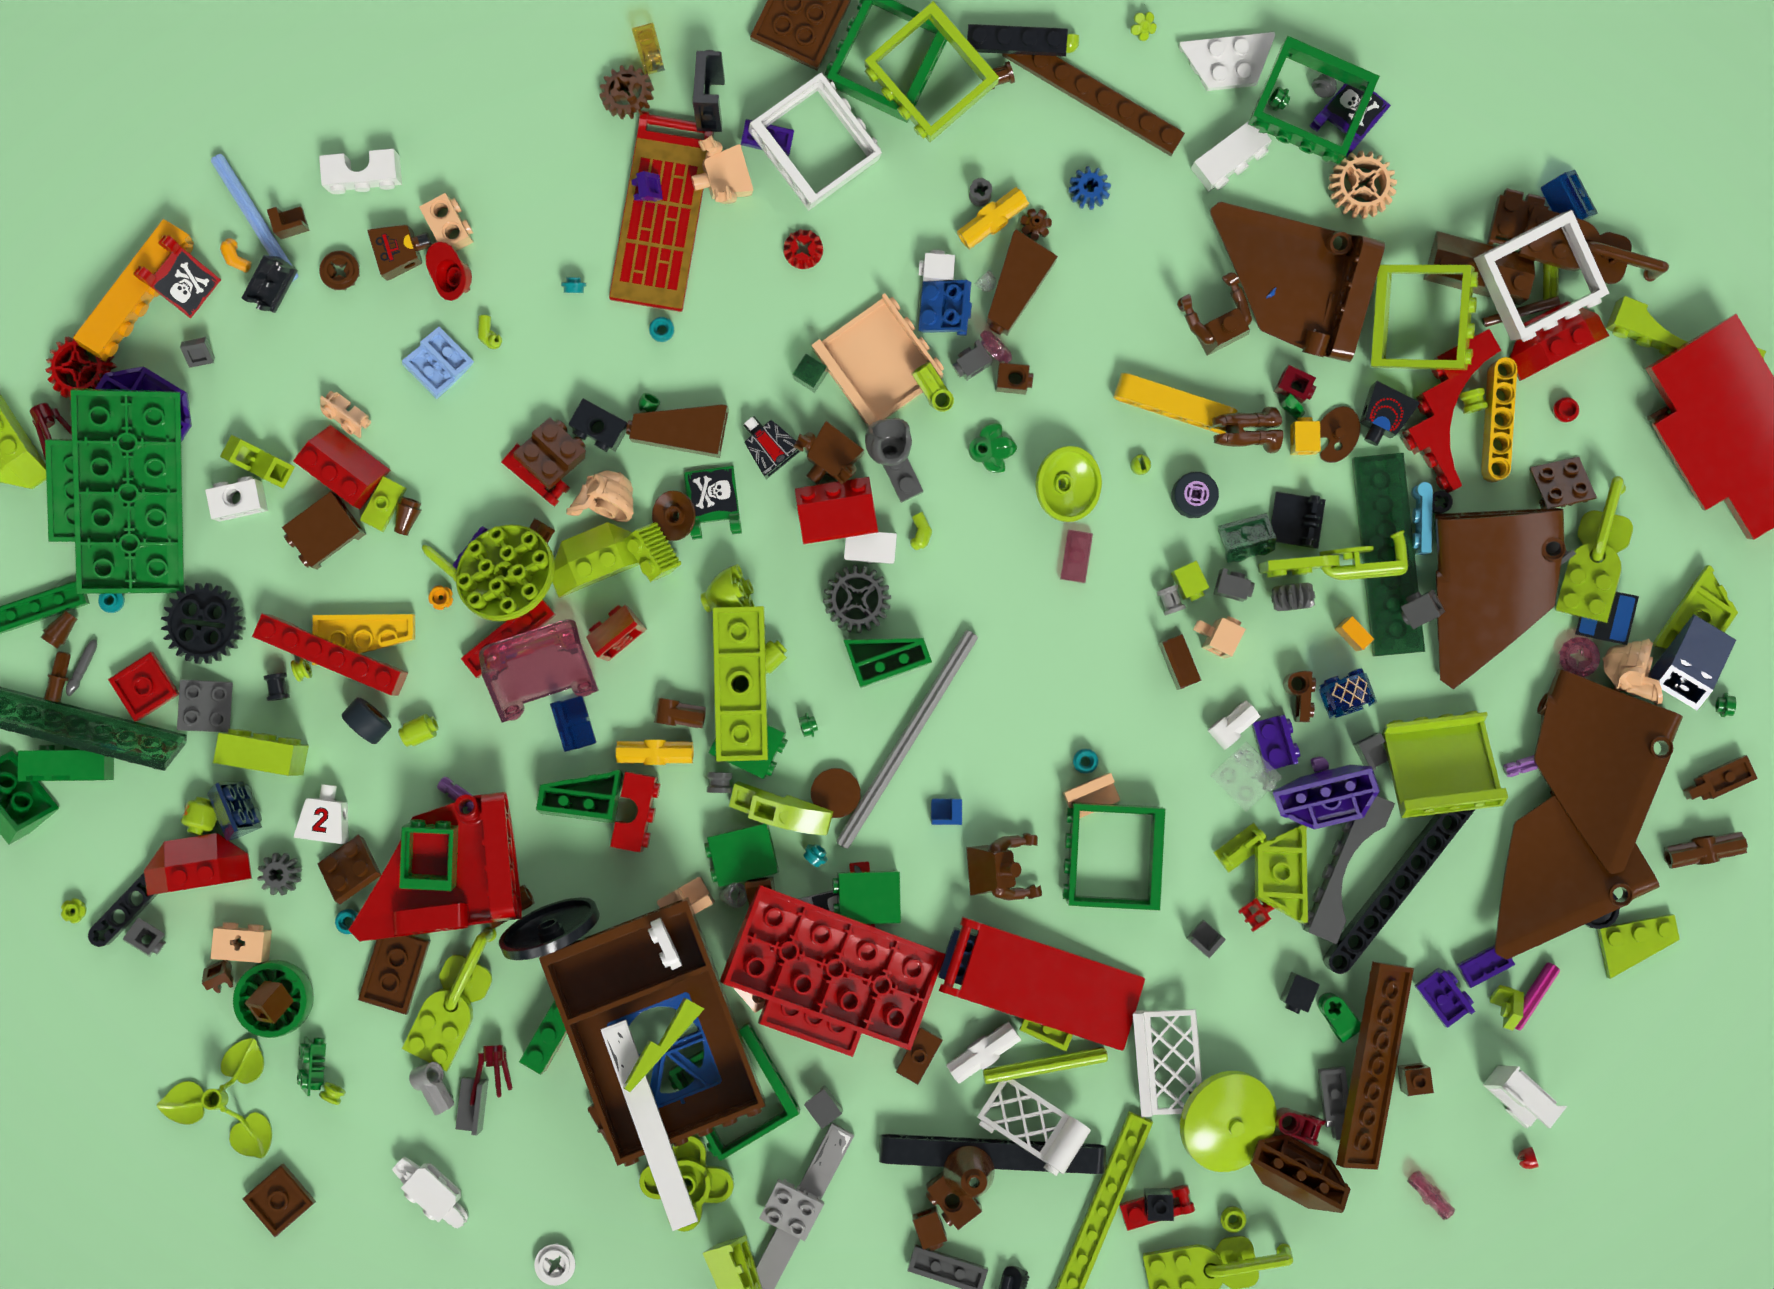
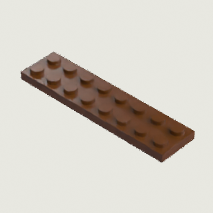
[1336,961,1414,1170]

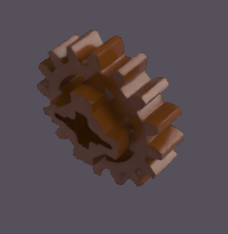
[599,65,654,120]

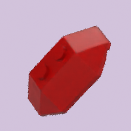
[1509,301,1609,381]
[144,833,252,895]

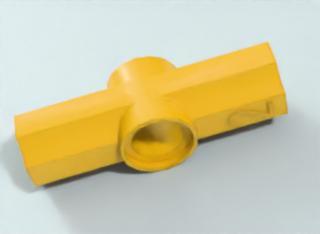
[957,187,1029,250]
[616,740,694,765]

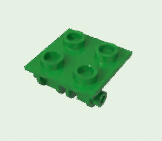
[297,1036,326,1096]

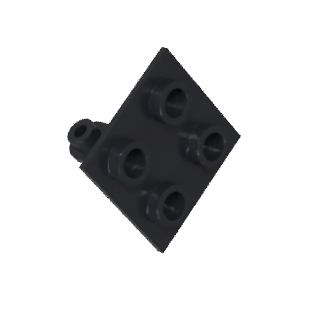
[1268,492,1326,549]

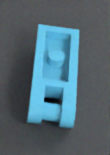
[1411,482,1433,555]

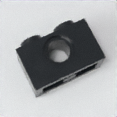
[568,398,628,452]

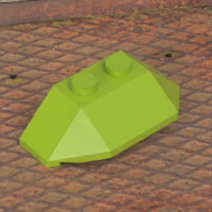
[0,394,46,489]
[552,522,639,598]

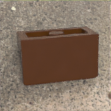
[1158,634,1202,690]

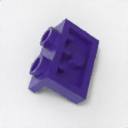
[1252,715,1300,771]

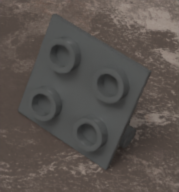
[177,680,233,732]

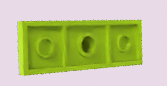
[713,606,768,761]

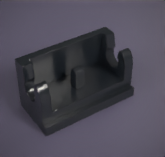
[241,255,298,313]

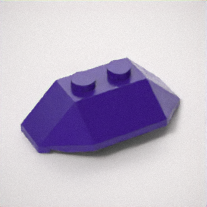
[95,366,192,442]
[1273,765,1380,830]

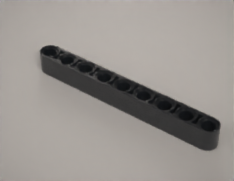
[1324,809,1476,974]
[879,1134,1106,1174]

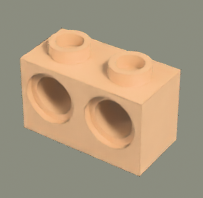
[419,193,473,251]

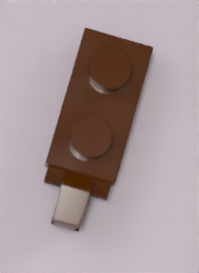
[1682,755,1758,800]

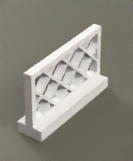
[1133,1009,1202,1117]

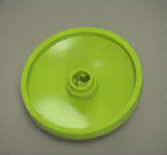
[1180,1071,1277,1172]

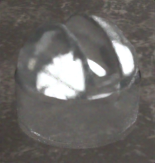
[975,270,996,292]

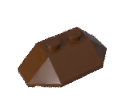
[1250,1134,1351,1213]

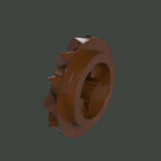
[319,251,360,291]

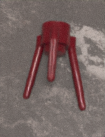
[29,403,72,460]
[470,1045,513,1106]

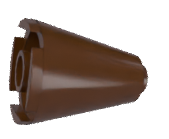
[943,1146,995,1199]

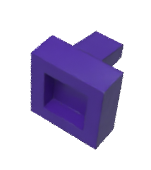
[631,171,663,202]

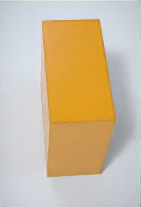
[1335,616,1374,651]

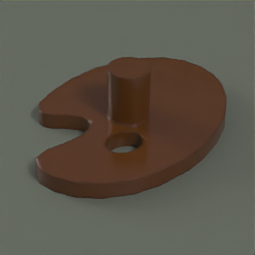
[1319,406,1360,463]

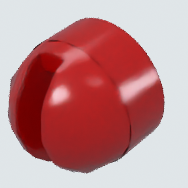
[1517,1147,1539,1169]

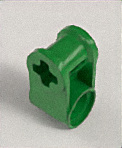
[1318,993,1361,1043]

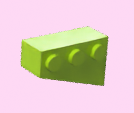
[702,1235,762,1289]

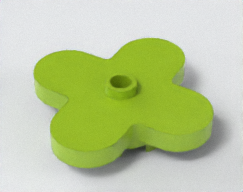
[639,1135,734,1232]

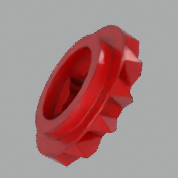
[784,229,823,269]

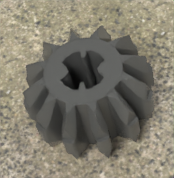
[1271,583,1315,611]
[257,853,302,896]

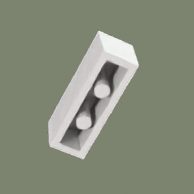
[1191,121,1272,192]

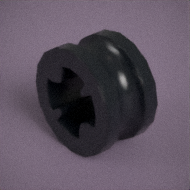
[1432,491,1453,514]

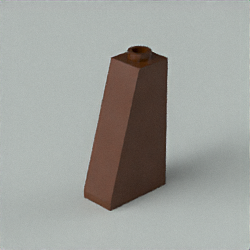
[986,229,1058,336]
[626,405,729,458]

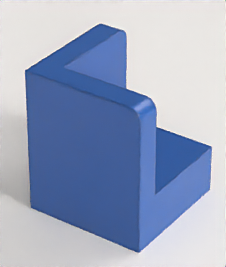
[931,799,962,825]

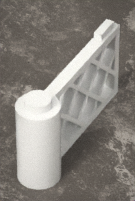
[977,1079,1091,1176]

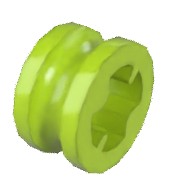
[291,658,312,682]
[319,1082,346,1105]

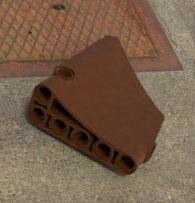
[1210,202,1385,362]
[1533,669,1683,874]
[1494,790,1660,959]

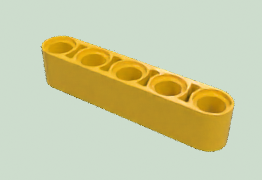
[1481,357,1517,483]
[1113,373,1238,434]

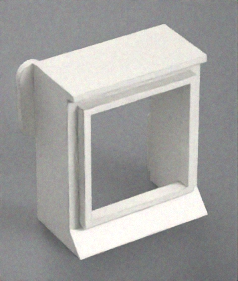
[1483,1066,1567,1128]

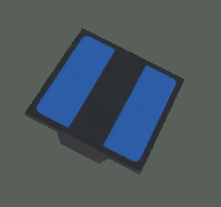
[1575,592,1639,645]

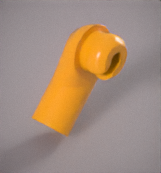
[220,238,252,273]

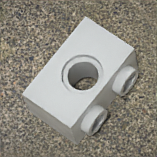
[205,476,268,522]

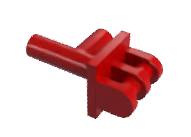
[1238,891,1275,932]

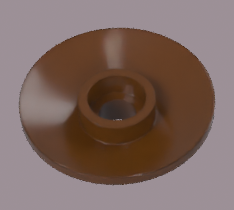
[652,491,695,541]

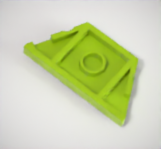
[1653,565,1738,649]
[1255,825,1308,923]

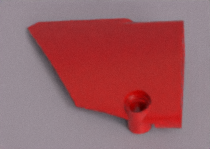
[348,792,522,942]

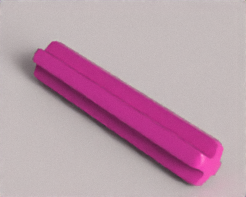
[1515,962,1560,1031]

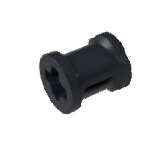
[263,673,290,701]

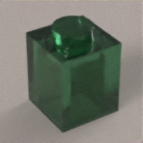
[792,354,828,393]

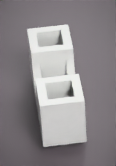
[319,149,402,194]

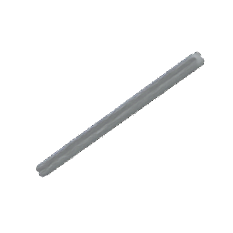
[837,630,978,849]

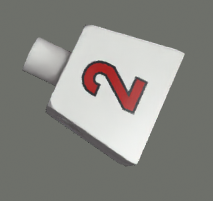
[294,784,349,844]

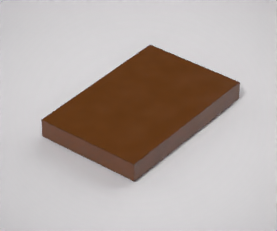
[358,935,431,1015]

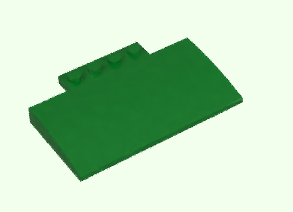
[45,388,184,594]

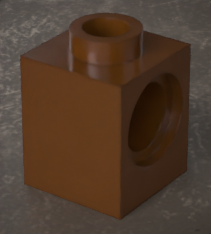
[996,363,1033,395]
[1397,1063,1434,1096]
[912,1206,947,1250]

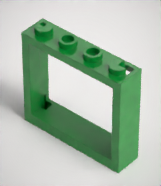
[825,0,947,123]
[1248,36,1380,164]
[1062,802,1165,911]
[668,1022,801,1161]

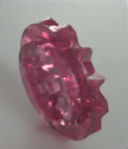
[980,330,1012,363]
[1559,637,1600,677]

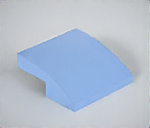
[402,327,474,399]

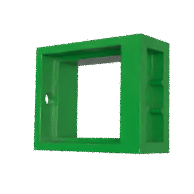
[400,819,459,891]

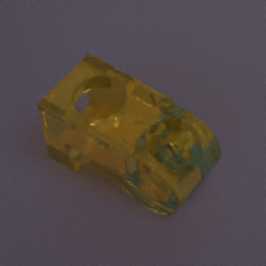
[632,23,665,75]

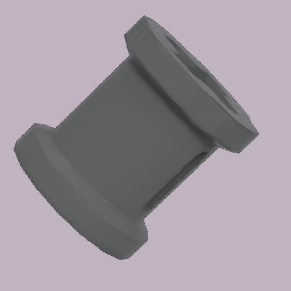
[969,178,992,207]

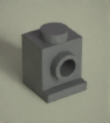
[952,340,993,381]
[1213,568,1255,602]
[123,917,166,957]

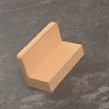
[1062,773,1120,818]

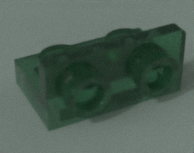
[1218,513,1276,563]

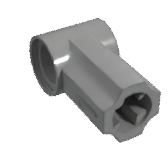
[409,1062,454,1115]

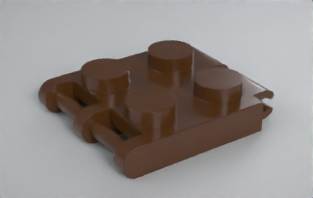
[1487,188,1549,249]

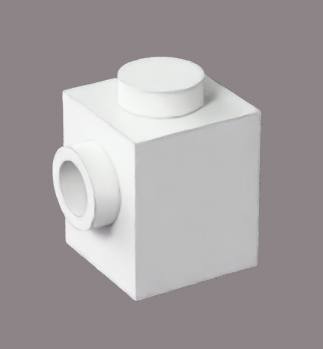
[919,250,955,281]

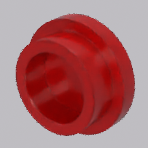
[1553,397,1579,423]

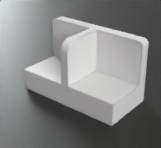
[844,532,897,564]

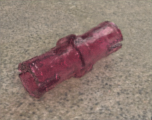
[1407,1171,1455,1220]

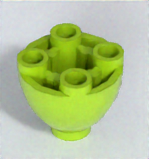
[701,564,755,612]

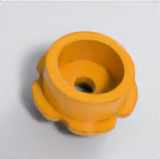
[428,585,453,610]

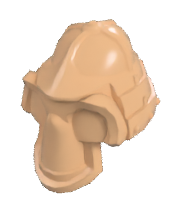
[566,470,634,522]
[1602,639,1663,705]

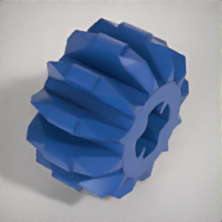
[1068,166,1111,210]

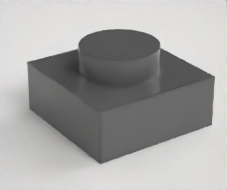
[180,337,215,368]

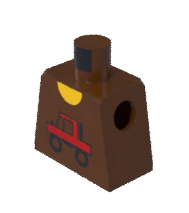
[367,225,432,281]

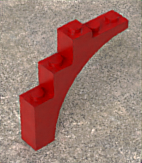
[1402,329,1502,493]

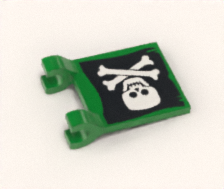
[684,466,742,540]

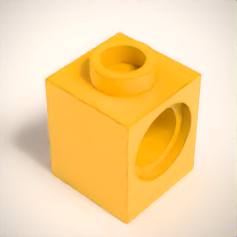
[1290,417,1321,455]

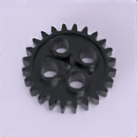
[161,583,246,664]

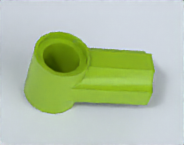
[911,362,954,412]

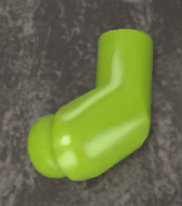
[478,315,502,349]
[910,512,932,550]

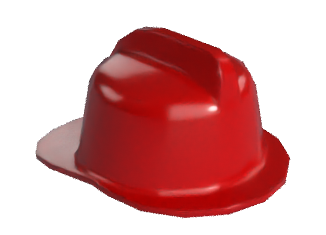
[426,242,472,301]

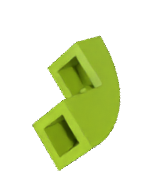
[220,434,295,489]

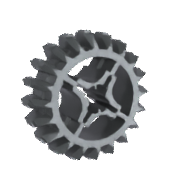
[823,565,891,633]

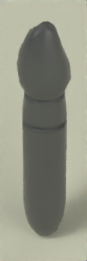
[66,639,97,696]

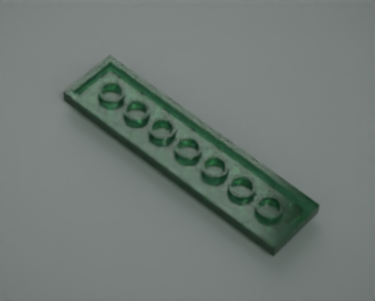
[1352,453,1425,657]
[0,687,187,771]

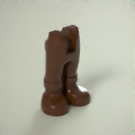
[1212,407,1283,453]

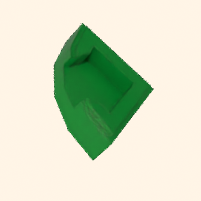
[1280,394,1305,420]

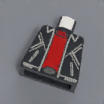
[743,416,801,480]

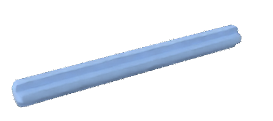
[211,154,298,282]

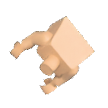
[691,135,753,204]

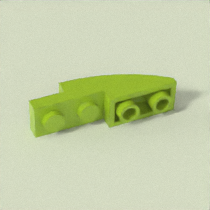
[729,781,833,836]

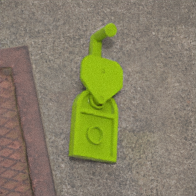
[1556,476,1633,623]
[1258,530,1408,580]
[402,927,497,1072]
[1143,1235,1293,1289]

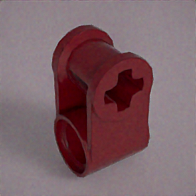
[1275,1107,1326,1146]

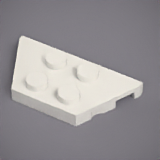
[1179,32,1275,91]

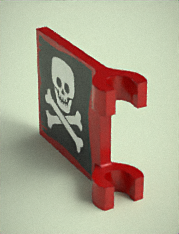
[133,235,221,318]

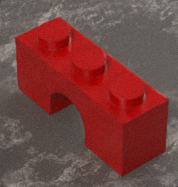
[610,772,661,853]

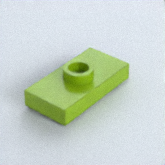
[360,476,407,532]

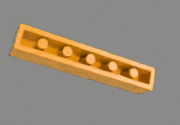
[73,219,194,362]

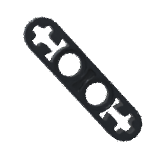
[88,873,158,947]

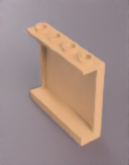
[812,293,944,427]

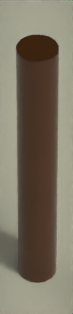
[1482,296,1560,327]

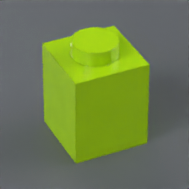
[1171,560,1209,602]

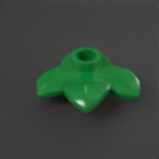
[968,423,1017,473]

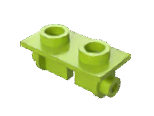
[1213,822,1267,873]

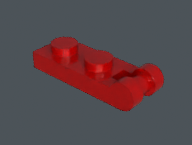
[501,443,570,507]
[1119,1185,1195,1231]

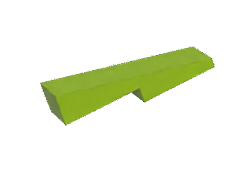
[623,998,704,1092]

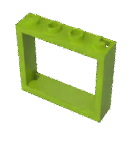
[865,1,999,142]
[1371,265,1478,370]

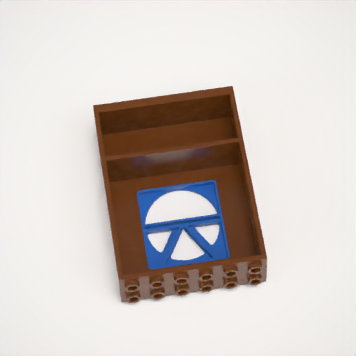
[539,897,765,1167]

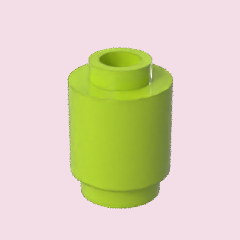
[765,640,787,674]
[398,714,439,747]

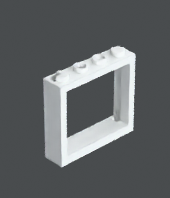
[748,72,882,211]
[1474,210,1609,342]

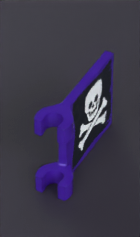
[1310,84,1391,157]

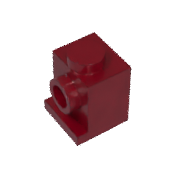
[1274,365,1317,403]

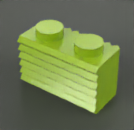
[624,522,681,583]

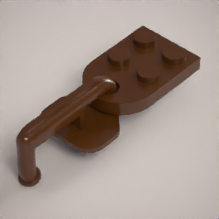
[1518,206,1669,284]

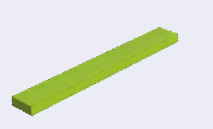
[1055,1111,1153,1289]

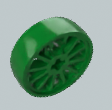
[233,960,314,1038]

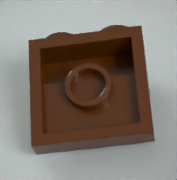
[513,417,586,490]

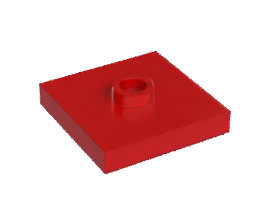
[108,652,179,722]

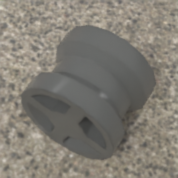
[707,772,732,793]

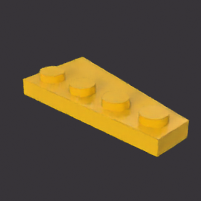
[312,614,415,666]

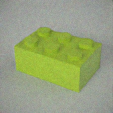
[213,729,309,776]

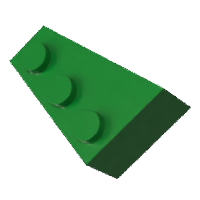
[844,638,932,688]
[17,745,114,781]

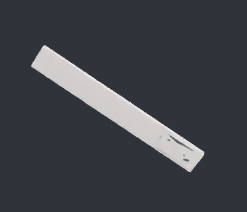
[601,1020,698,1231]

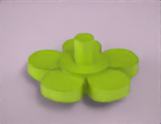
[1130,12,1157,41]

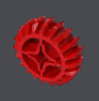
[45,335,117,400]

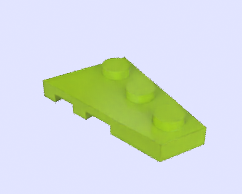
[1597,914,1680,979]

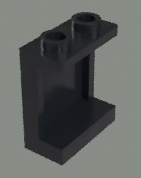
[693,50,725,132]

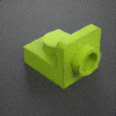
[1490,985,1524,1031]

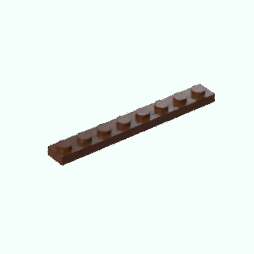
[1002,54,1185,156]

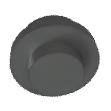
[1312,74,1337,98]

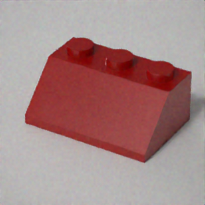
[293,425,391,510]
[795,477,878,544]

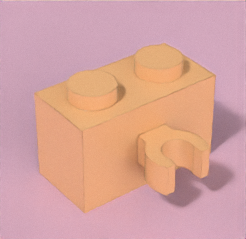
[1193,616,1246,659]

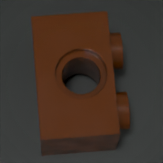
[926,1171,982,1230]

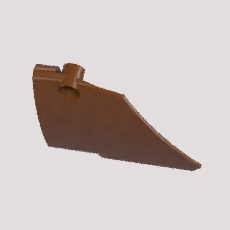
[1435,508,1566,690]

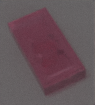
[1060,530,1093,584]

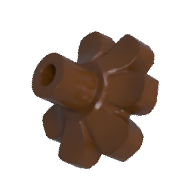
[1020,208,1052,241]

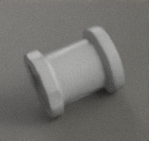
[1156,584,1186,616]

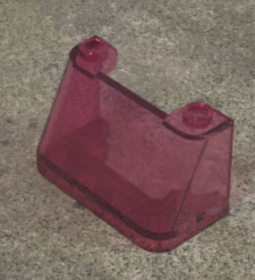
[479,619,599,723]

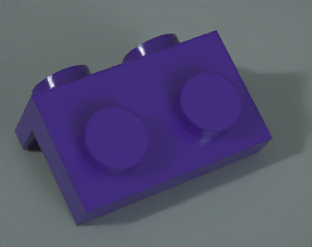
[1414,968,1476,1028]

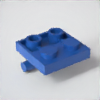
[918,280,972,336]

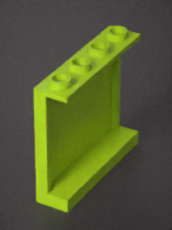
[1382,711,1508,818]

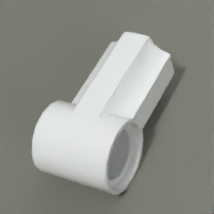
[1207,700,1261,750]

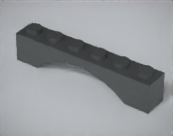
[1303,796,1395,944]

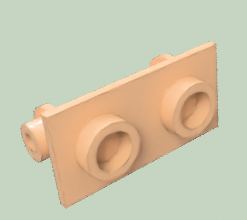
[320,391,371,439]

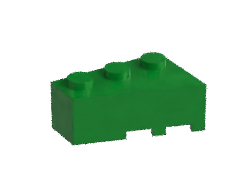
[536,770,623,824]

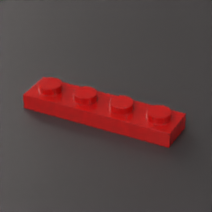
[461,599,556,678]

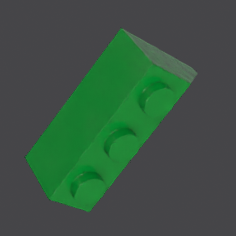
[0,750,59,845]

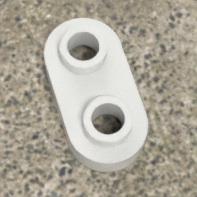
[648,918,682,970]

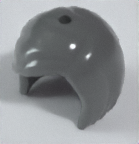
[865,418,912,466]

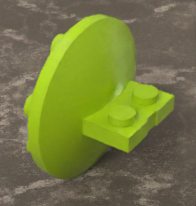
[456,524,555,621]

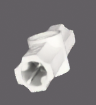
[946,1021,1021,1084]

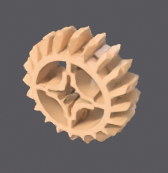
[1328,150,1397,219]

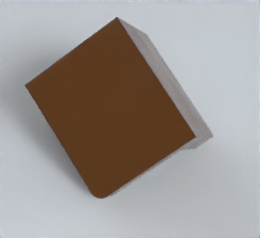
[267,207,310,239]
[245,981,293,1023]

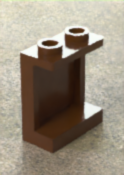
[282,491,366,570]

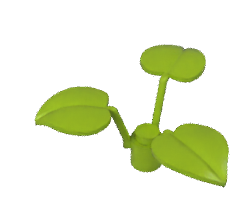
[156,1038,272,1159]

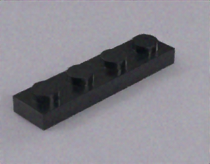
[967,24,1068,57]

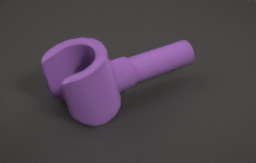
[1311,756,1329,772]

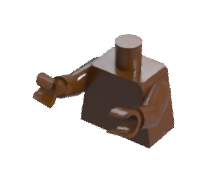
[1177,272,1252,356]
[793,421,864,485]
[966,833,1042,901]

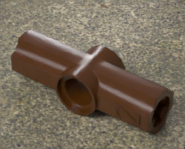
[1663,832,1748,869]

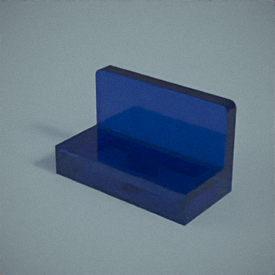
[1541,170,1598,220]

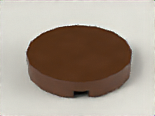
[811,768,861,818]

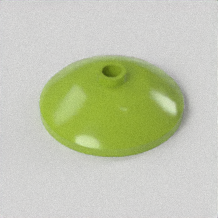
[1035,446,1102,522]

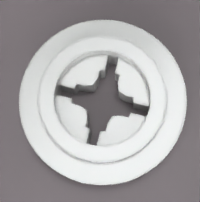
[534,1243,576,1286]

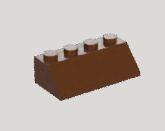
[1424,231,1535,305]

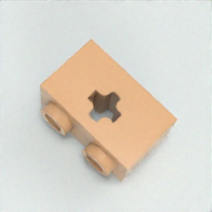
[211,922,272,963]

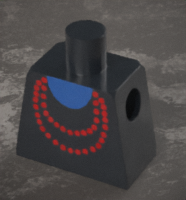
[1360,381,1420,446]

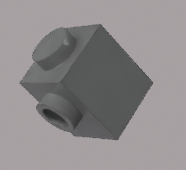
[1401,590,1445,629]

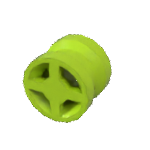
[1459,388,1489,414]

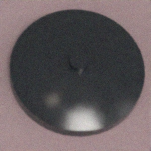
[499,897,600,960]

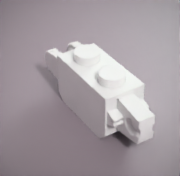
[392,1156,469,1229]

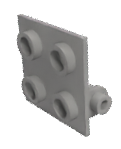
[759,1179,824,1241]

